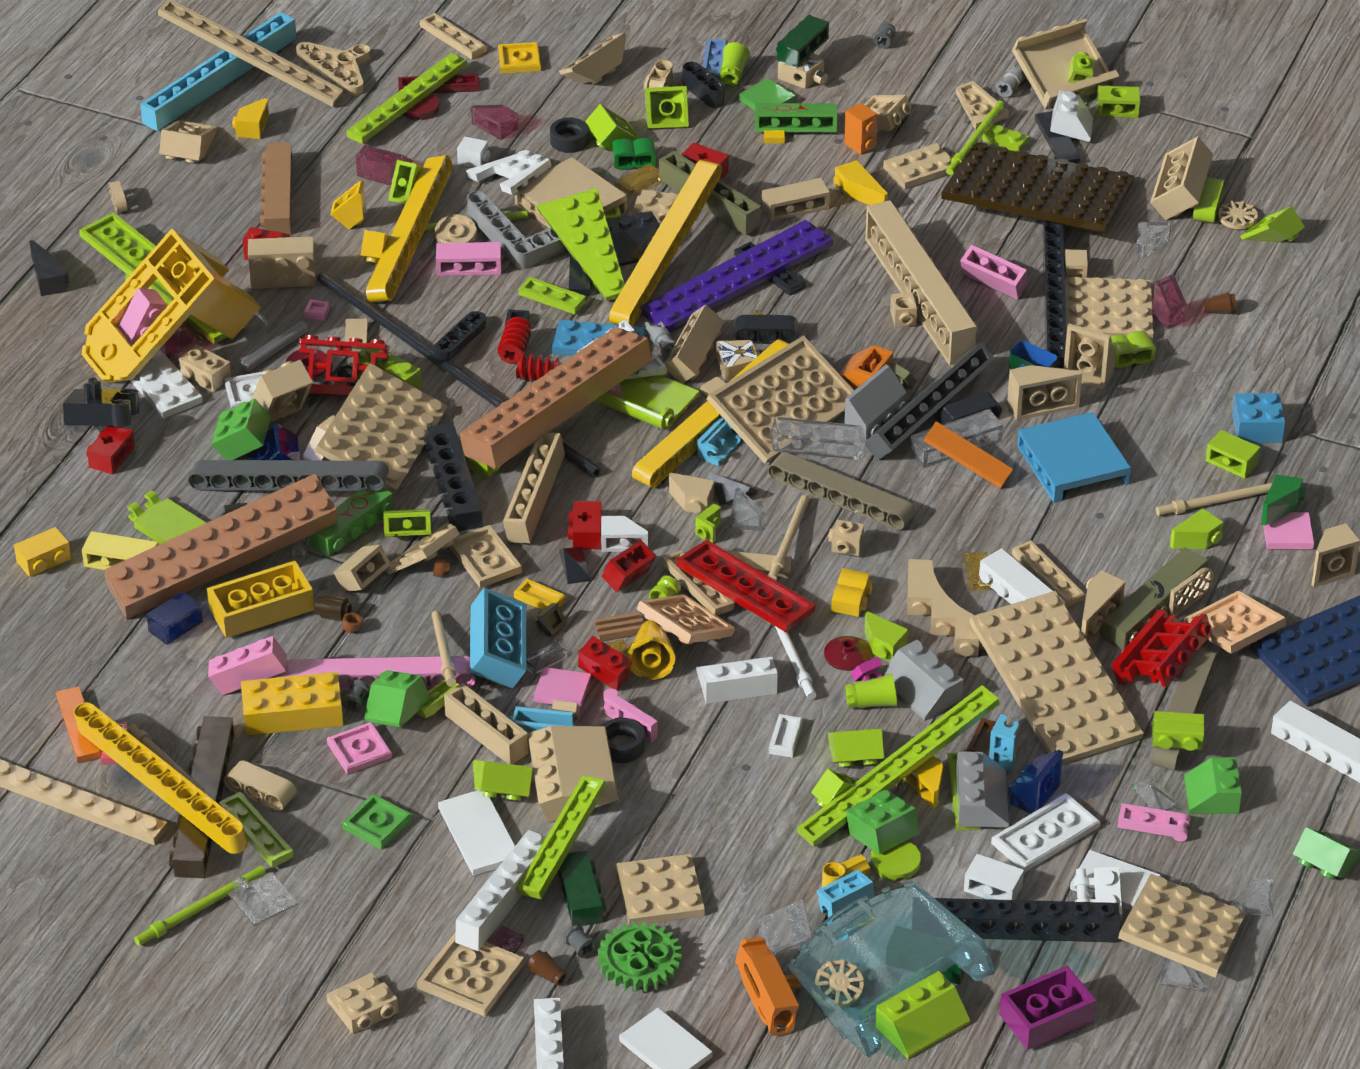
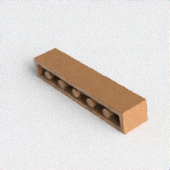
[260,142,292,235]

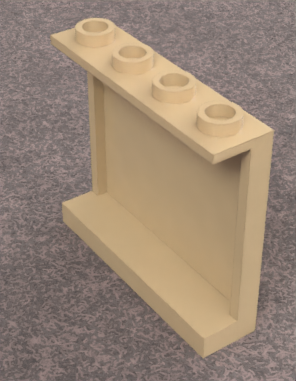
[1012,19,1120,109]
[515,157,627,228]

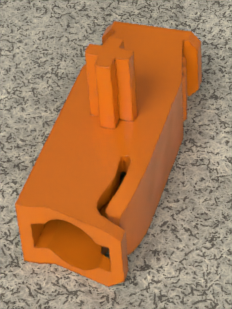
[735,937,805,1036]

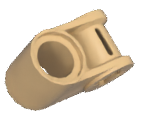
[644,60,673,91]

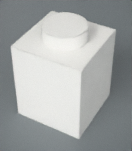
[457,137,490,168]

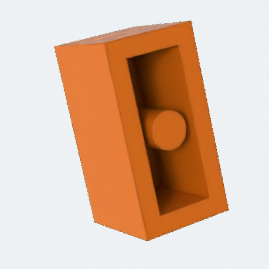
[844,103,878,155]

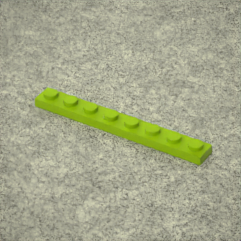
[346,53,467,144]

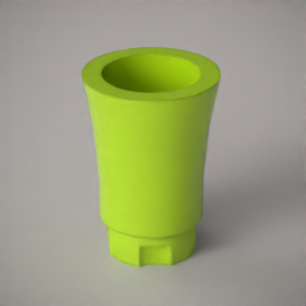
[720,42,750,87]
[845,673,897,709]

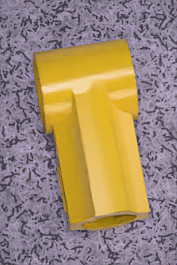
[822,854,870,887]

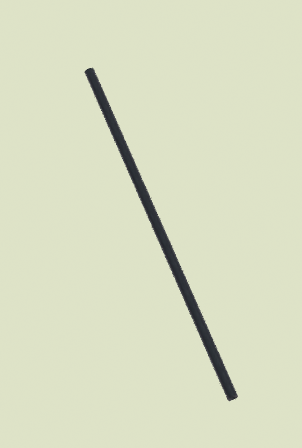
[317,272,601,477]

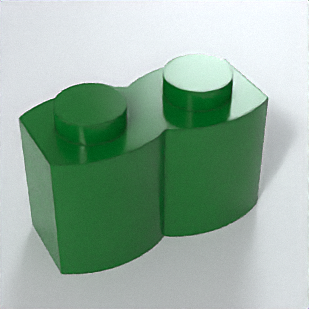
[612,138,656,170]

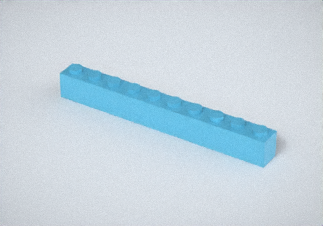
[140,12,297,131]

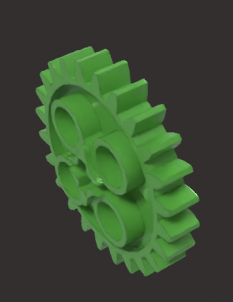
[598,921,682,992]

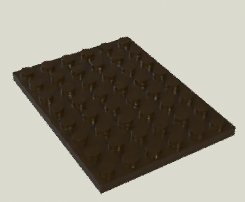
[941,142,1135,233]

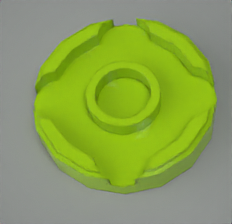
[871,840,921,881]

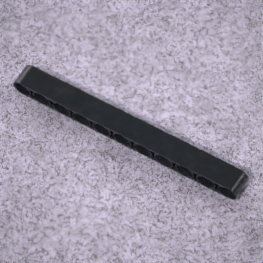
[1042,220,1067,369]

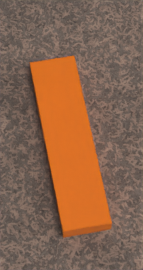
[924,421,1013,489]
[56,686,101,763]

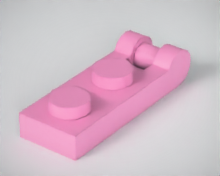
[604,688,658,743]
[1117,803,1191,842]

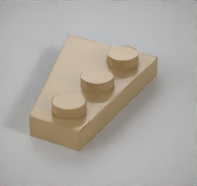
[956,81,1009,131]

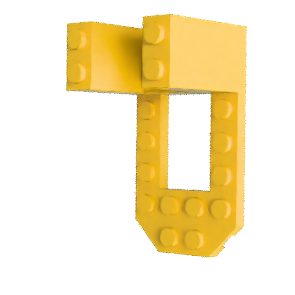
[82,229,261,383]

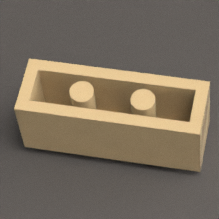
[762,178,830,222]

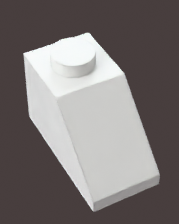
[601,516,648,552]

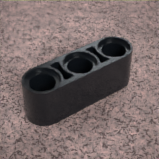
[682,62,724,108]
[735,315,798,344]
[935,392,1002,433]

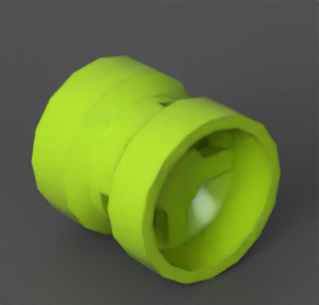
[649,576,681,599]

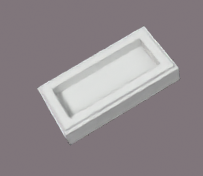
[769,714,803,758]

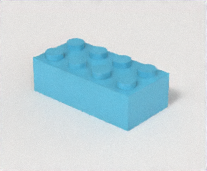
[470,588,526,689]

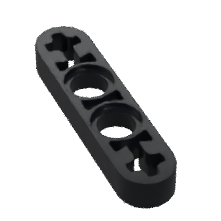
[434,311,487,361]

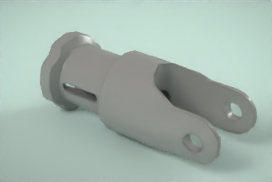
[996,62,1026,97]
[644,321,676,358]

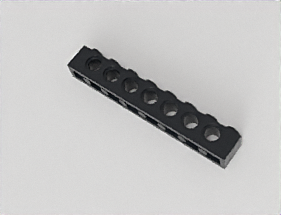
[911,897,1120,943]

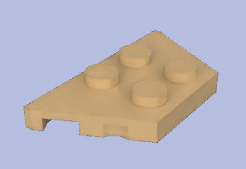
[385,522,460,575]

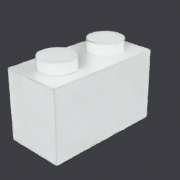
[964,854,1024,900]

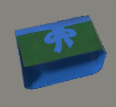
[1008,341,1057,371]

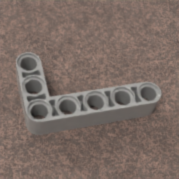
[467,191,567,269]

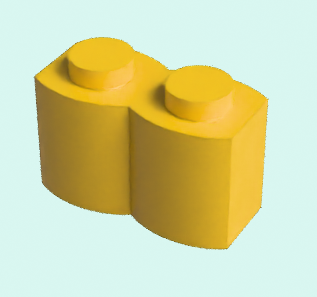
[831,568,873,617]

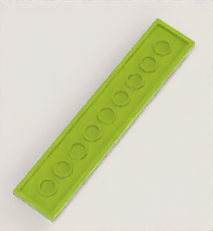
[79,212,248,345]

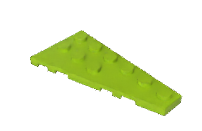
[536,188,625,302]

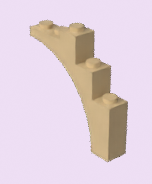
[907,559,985,657]

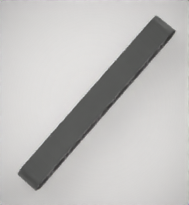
[188,460,389,491]

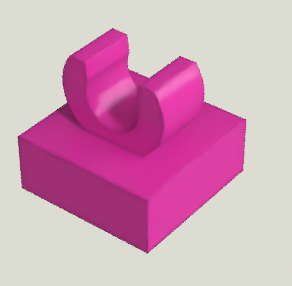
[851,656,882,681]

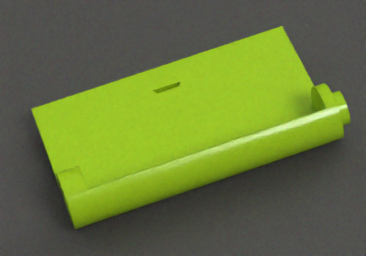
[594,375,700,430]

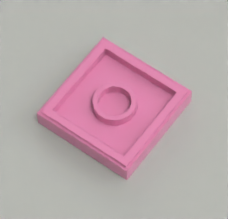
[1263,512,1314,549]
[534,667,591,708]
[327,722,392,775]

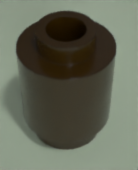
[315,595,352,621]

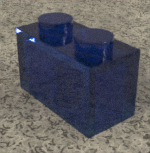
[146,591,203,645]

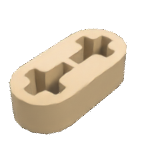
[108,181,127,213]

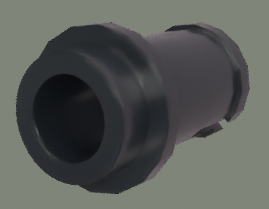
[337,363,360,387]

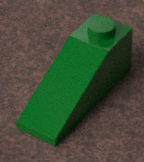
[1261,474,1306,525]

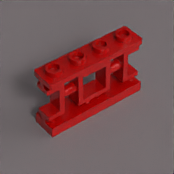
[299,335,390,397]
[1111,610,1212,687]

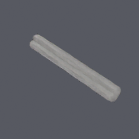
[241,321,308,372]

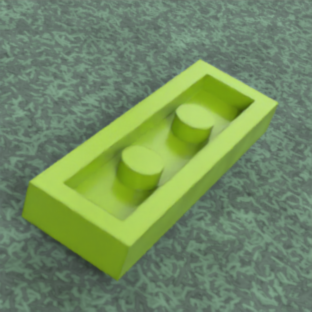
[519,277,586,315]

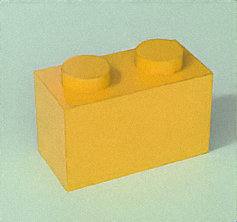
[14,527,71,577]

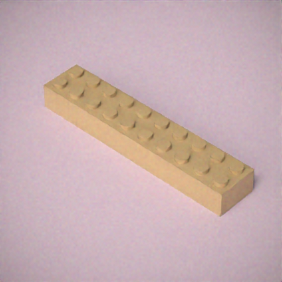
[865,201,978,366]

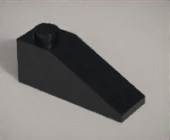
[29,240,69,296]

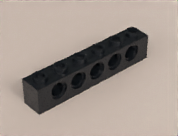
[424,423,483,531]

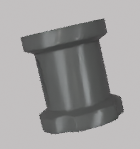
[874,23,896,49]
[341,680,370,712]
[564,924,597,958]

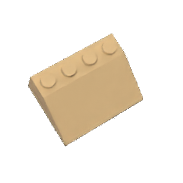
[528,726,619,823]

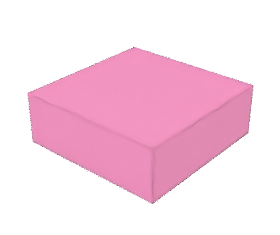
[304,299,331,321]

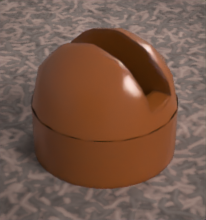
[433,558,450,577]
[342,613,362,633]

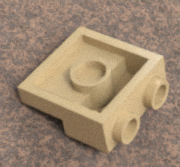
[864,95,911,131]
[633,190,679,225]
[326,972,398,1034]

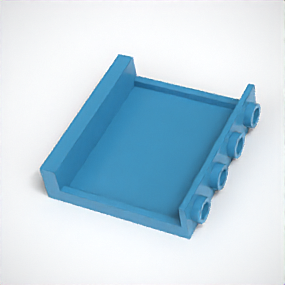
[1017,412,1132,503]

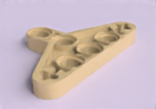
[296,42,371,96]

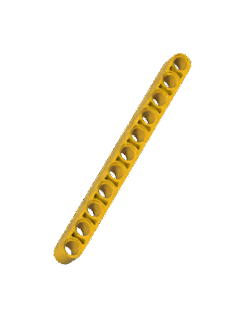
[366,155,453,303]
[609,160,722,326]
[632,339,789,488]
[73,702,248,854]

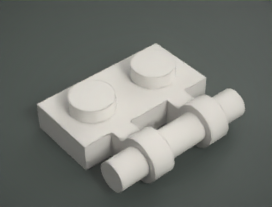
[1074,866,1123,918]

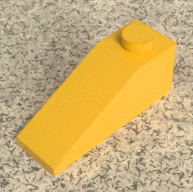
[833,160,888,205]

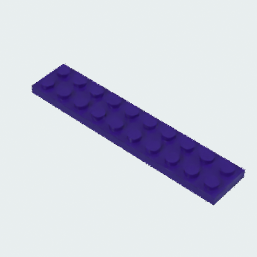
[640,220,833,332]

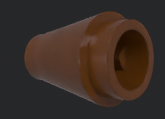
[1204,292,1237,313]
[527,950,567,986]

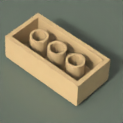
[1150,136,1213,220]

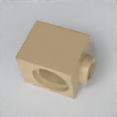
[1064,249,1088,278]
[890,292,917,327]

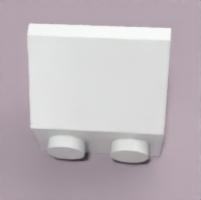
[1050,90,1093,142]

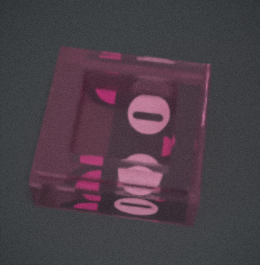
[489,926,524,954]

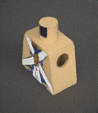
[778,53,828,88]
[716,340,764,383]

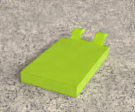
[127,490,206,544]

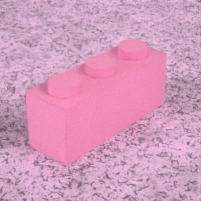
[436,242,501,276]
[960,245,1029,300]
[118,288,167,346]
[208,636,287,695]

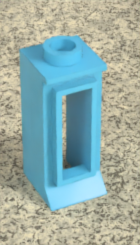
[509,706,574,733]

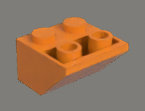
[839,345,893,391]

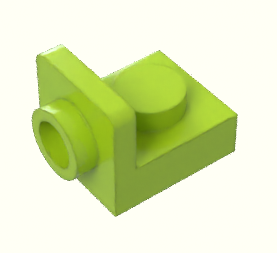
[695,503,721,543]

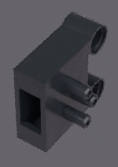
[63,377,140,427]

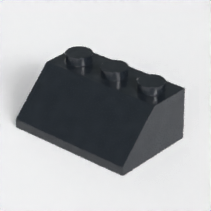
[607,211,660,266]

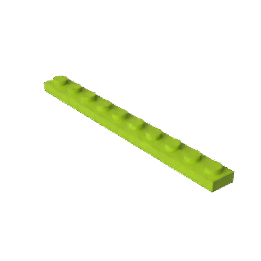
[797,685,1000,848]

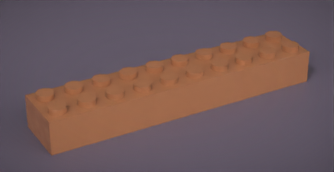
[459,327,652,468]
[104,474,337,620]

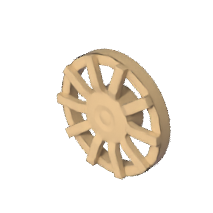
[1218,201,1258,229]
[815,959,864,1007]

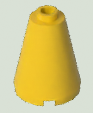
[627,620,675,680]

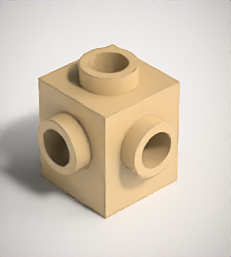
[828,520,864,556]

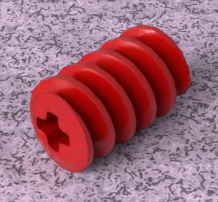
[497,317,531,364]
[516,352,560,382]

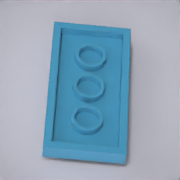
[552,320,645,356]

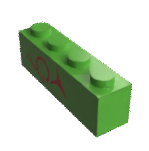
[755,103,837,132]
[308,488,393,557]

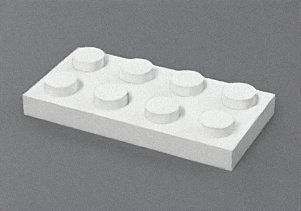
[130,349,203,419]

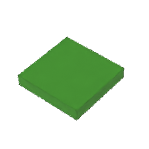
[738,78,796,110]
[342,794,412,850]

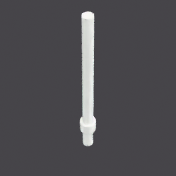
[775,626,816,700]

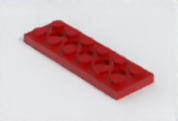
[676,539,816,633]

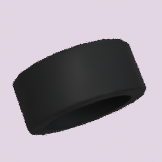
[550,117,589,153]
[602,718,645,763]

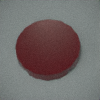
[402,93,439,120]

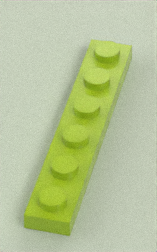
[517,775,607,899]

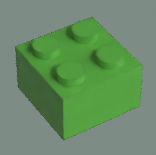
[211,398,271,460]
[846,790,920,854]

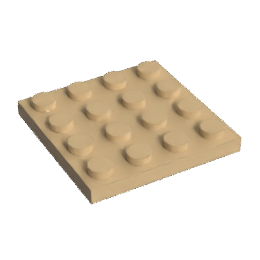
[1065,277,1153,341]
[1118,874,1246,978]

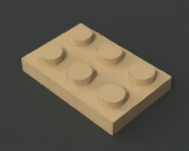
[883,143,952,189]
[449,525,522,588]

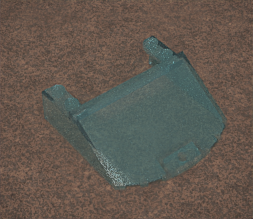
[788,881,996,1058]

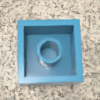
[1232,393,1285,443]

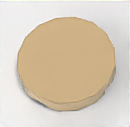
[435,214,477,243]

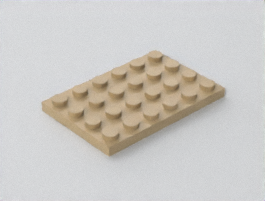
[707,335,854,464]
[315,363,448,495]

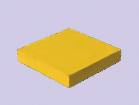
[498,42,541,74]

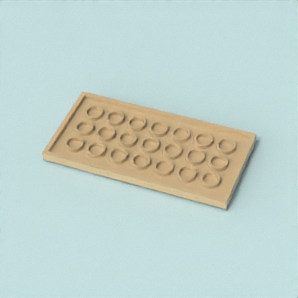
[969,591,1143,767]

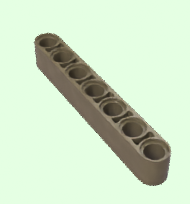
[768,452,916,530]
[1151,648,1217,770]

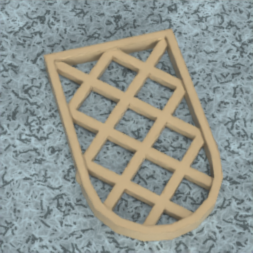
[1168,567,1214,617]

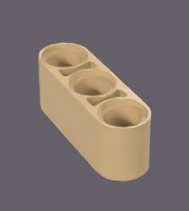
[224,761,297,811]

